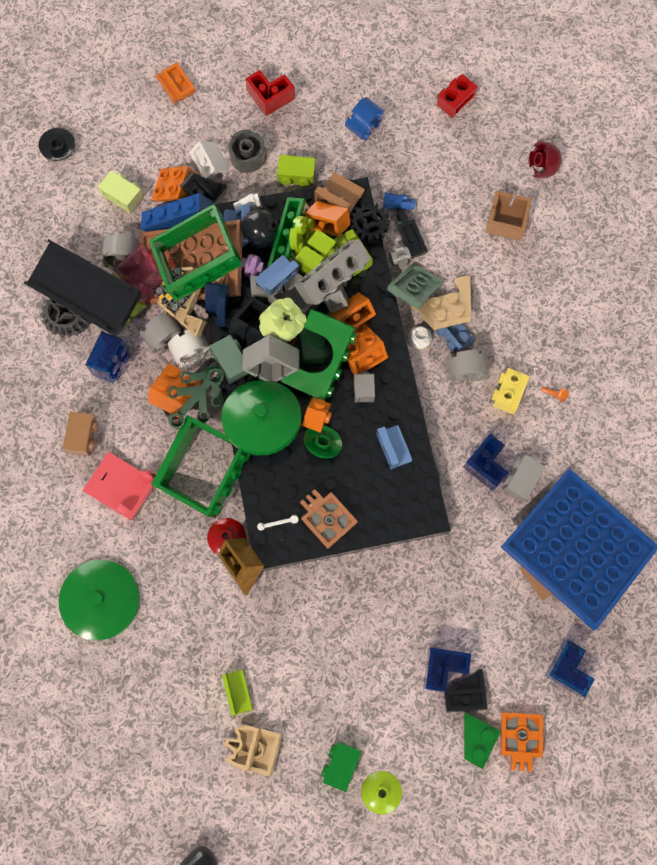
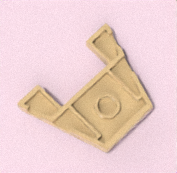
[157,267,225,338]
[410,275,471,330]

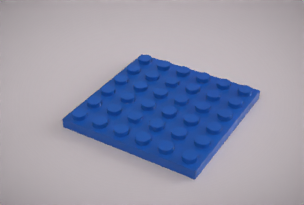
[501,468,657,631]

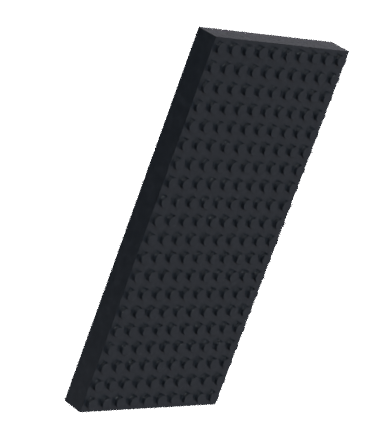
[208,177,451,572]

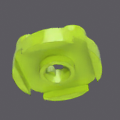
[289,216,315,255]

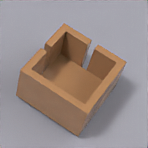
[485,190,532,241]

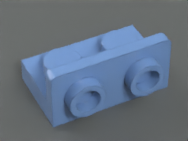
[435,324,475,353]

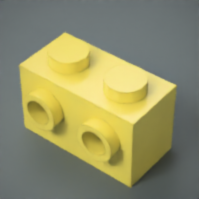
[491,368,530,415]

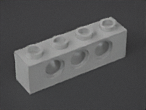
[294,240,370,305]

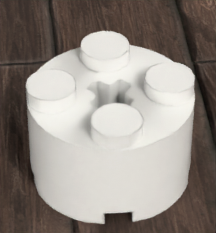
[168,329,212,370]

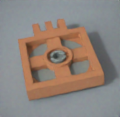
[300,489,358,549]

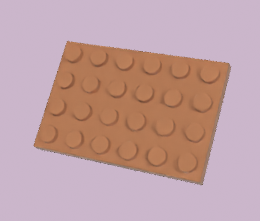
[138,220,243,305]

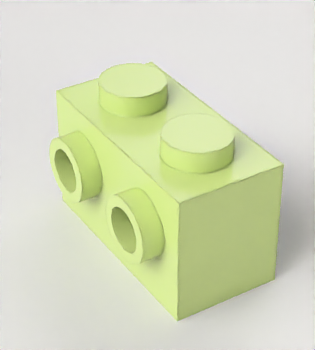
[98,171,143,214]

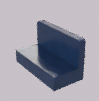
[205,282,229,327]

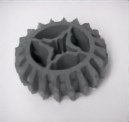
[40,299,89,338]

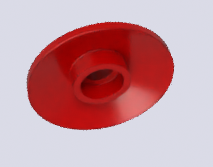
[207,518,246,555]

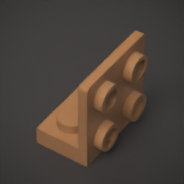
[315,172,364,215]

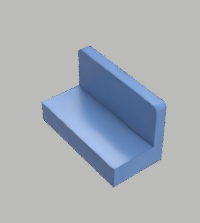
[255,255,299,297]
[376,426,412,469]

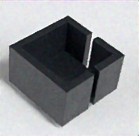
[228,297,269,346]

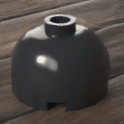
[241,209,279,249]

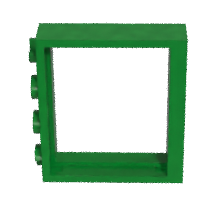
[149,204,243,302]
[151,415,250,518]

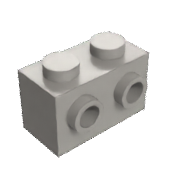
[502,455,546,502]

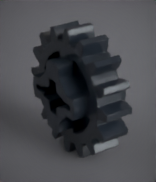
[350,202,390,243]

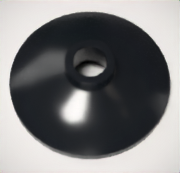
[38,128,75,161]

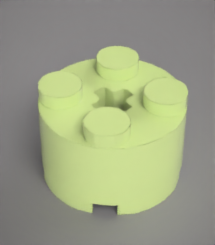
[259,297,307,343]

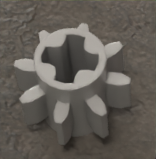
[389,244,411,269]

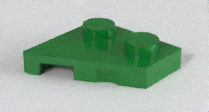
[464,712,501,769]

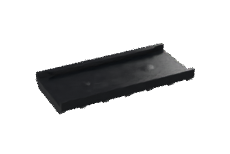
[24,239,141,336]

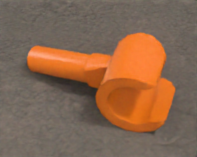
[541,387,569,402]

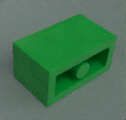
[320,741,361,792]

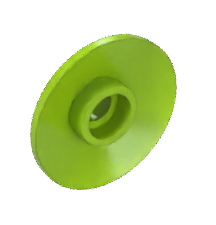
[361,771,402,815]

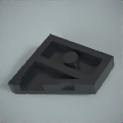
[180,173,227,203]
[444,669,488,713]

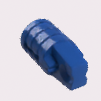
[383,192,416,211]

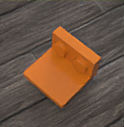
[152,166,197,202]
[347,323,388,375]

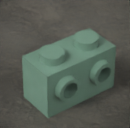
[210,335,249,384]

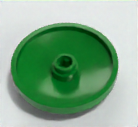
[221,380,301,455]
[59,560,140,641]

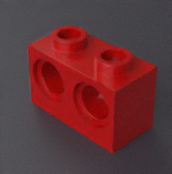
[437,74,478,118]

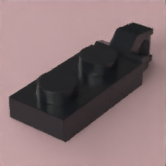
[396,209,428,259]

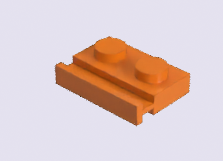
[155,62,196,105]

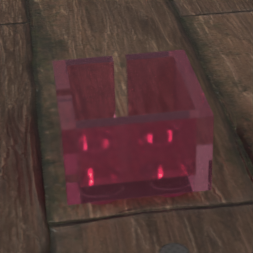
[114,244,163,302]

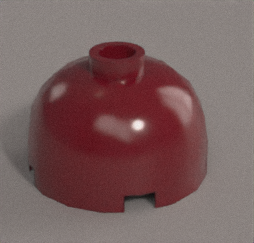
[528,141,562,178]

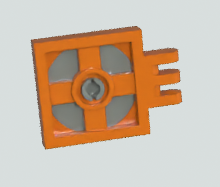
[500,712,543,772]

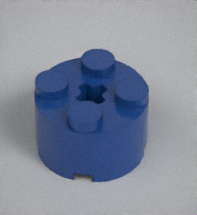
[345,96,385,141]

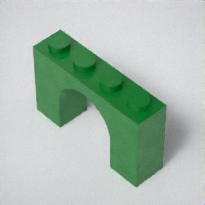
[281,309,358,400]

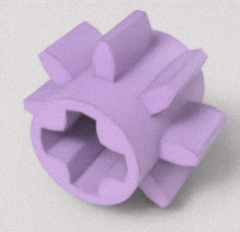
[242,255,264,278]

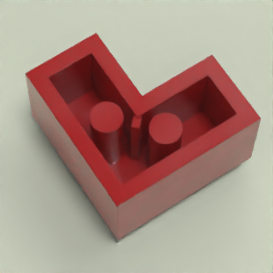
[245,70,295,116]

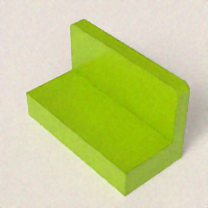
[222,670,253,716]

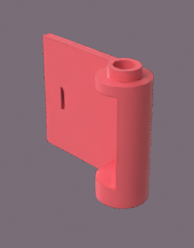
[82,452,156,521]

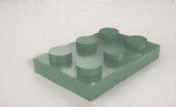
[387,263,444,309]

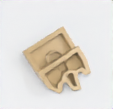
[224,725,283,776]

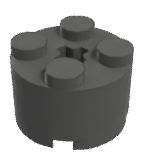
[228,129,265,173]

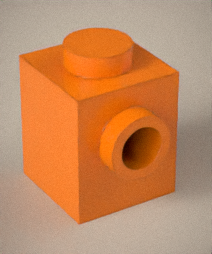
[302,397,332,432]

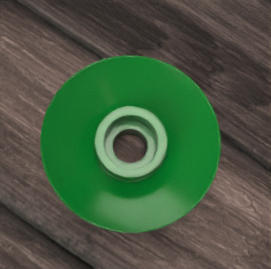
[304,425,342,458]

